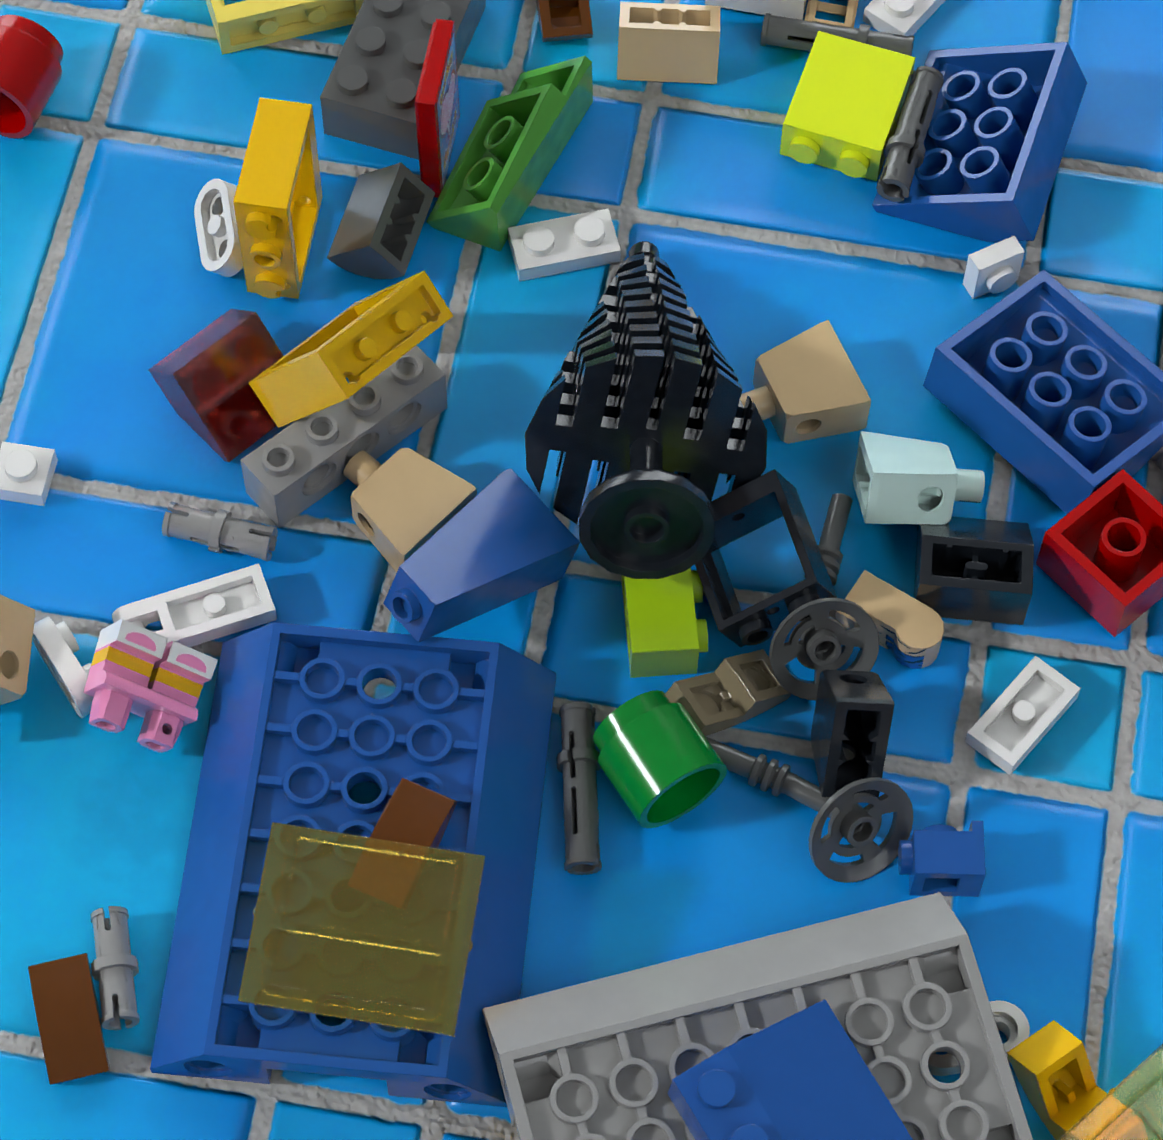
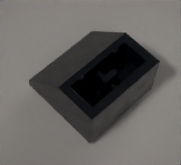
[913,516,1034,625]

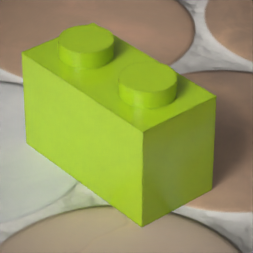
[621,567,708,678]

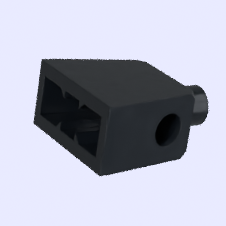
[811,669,895,798]

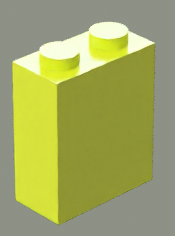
[780,31,916,182]

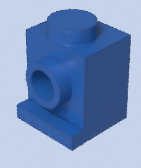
[898,820,986,897]

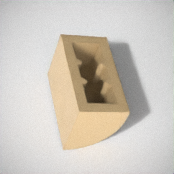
[617,1,721,84]

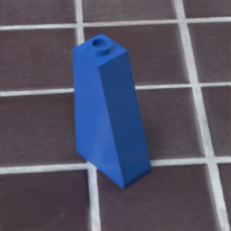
[383,468,580,643]

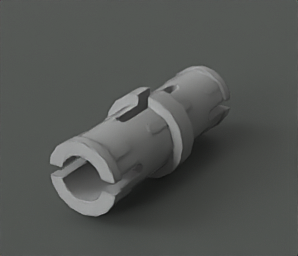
[162,502,278,561]
[91,906,140,1030]

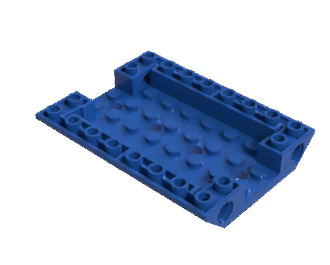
[150,622,556,1107]

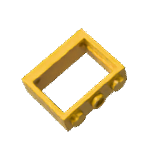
[233,97,323,299]
[249,270,453,428]

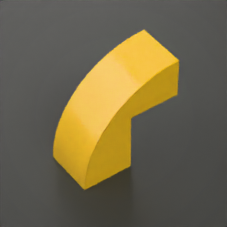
[1007,1020,1148,1140]

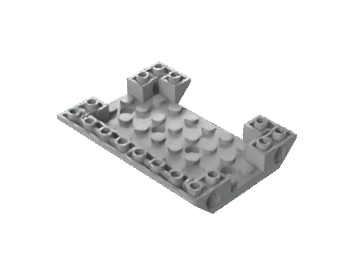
[482,892,1033,1140]

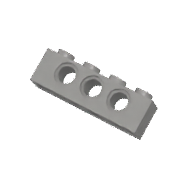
[240,345,447,528]

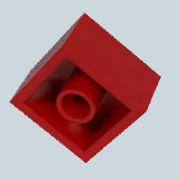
[1036,469,1163,637]

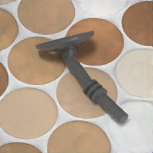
[769,493,879,700]
[705,736,913,883]

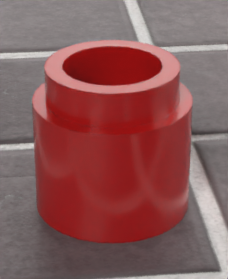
[0,15,63,138]

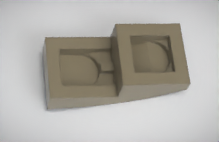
[665,649,792,736]

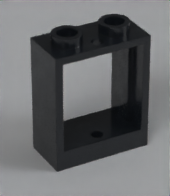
[695,469,837,647]

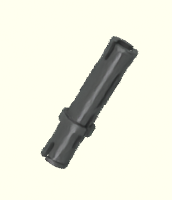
[760,13,914,56]
[876,66,944,202]
[556,702,602,875]

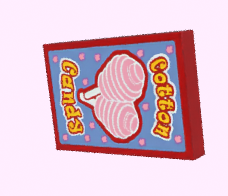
[415,18,460,198]

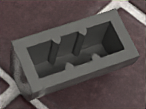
[327,163,435,279]

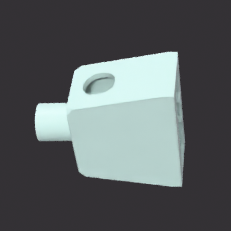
[852,431,985,525]

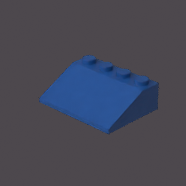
[872,42,1087,242]
[923,270,1163,514]
[667,999,913,1140]

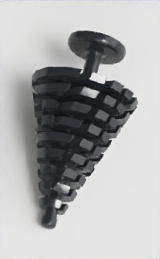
[525,241,767,579]

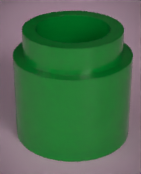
[593,690,727,828]

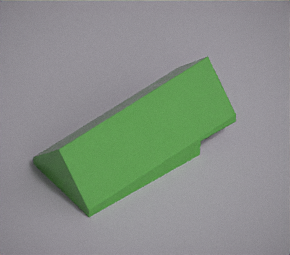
[426,56,593,252]

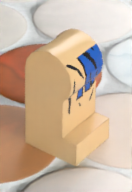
[835,570,944,669]

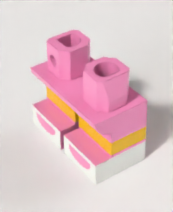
[83,619,218,753]

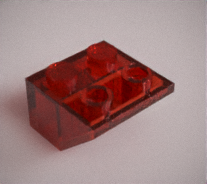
[149,309,283,462]

